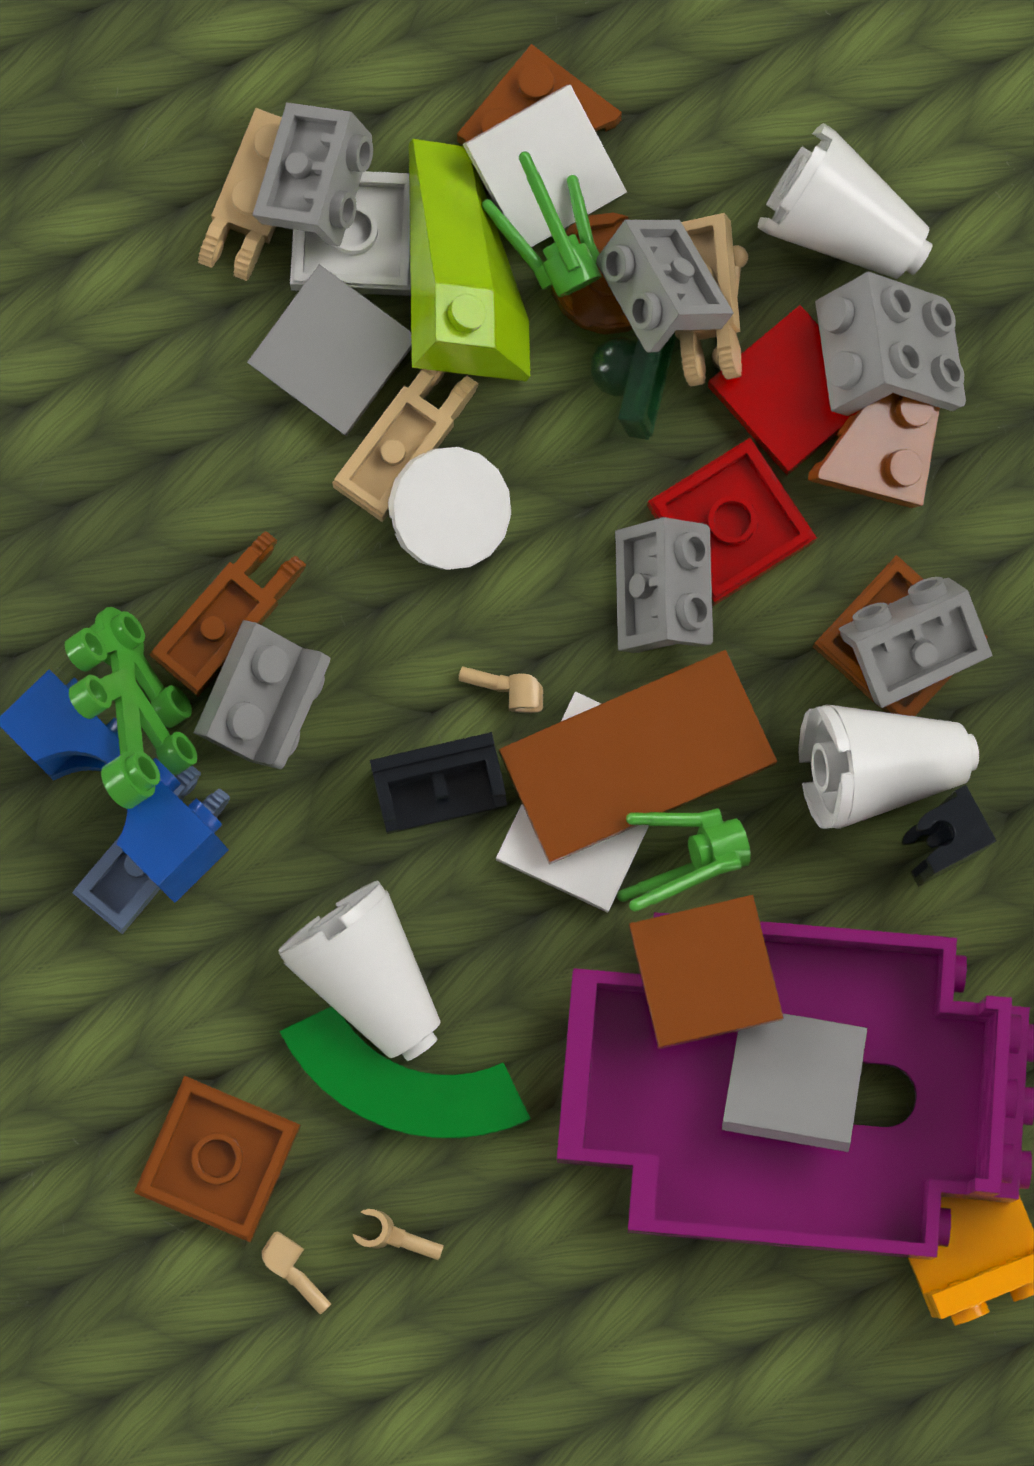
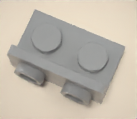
[253,102,373,246]
[596,220,734,352]
[615,517,713,653]
[839,577,993,708]
[194,620,330,769]

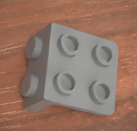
[815,271,966,416]

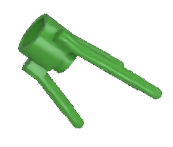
[482,151,602,298]
[617,808,751,912]

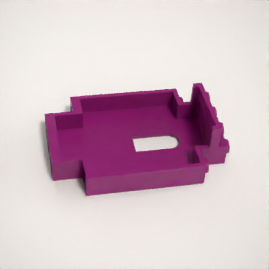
[557,912,1034,1260]

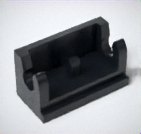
[370,732,507,834]
[902,785,997,887]

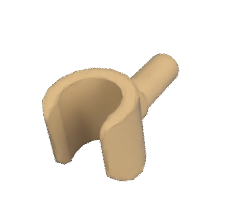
[459,666,543,713]
[353,1209,443,1260]
[262,1231,331,1314]

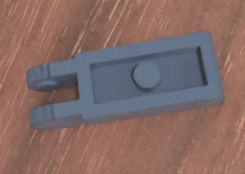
[72,766,230,934]

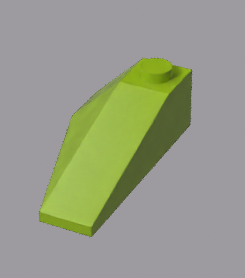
[409,139,530,382]

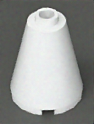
[758,123,933,279]
[799,704,979,829]
[278,881,441,1061]

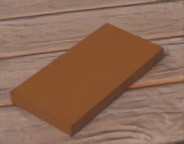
[499,650,777,865]

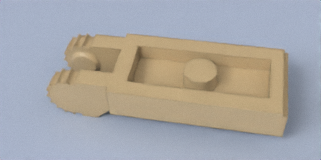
[198,108,282,281]
[675,213,742,387]
[332,369,478,522]

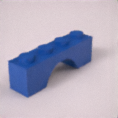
[0,669,229,903]

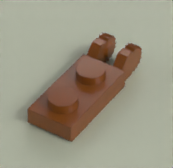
[150,531,306,697]

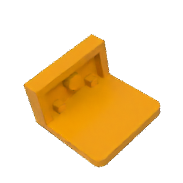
[908,1195,1034,1326]

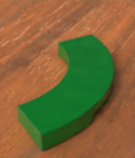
[279,1006,531,1139]

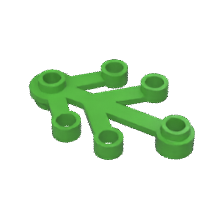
[65,607,197,809]

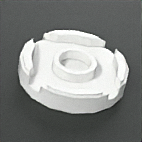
[388,447,511,570]

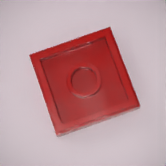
[708,305,858,476]
[647,438,817,606]

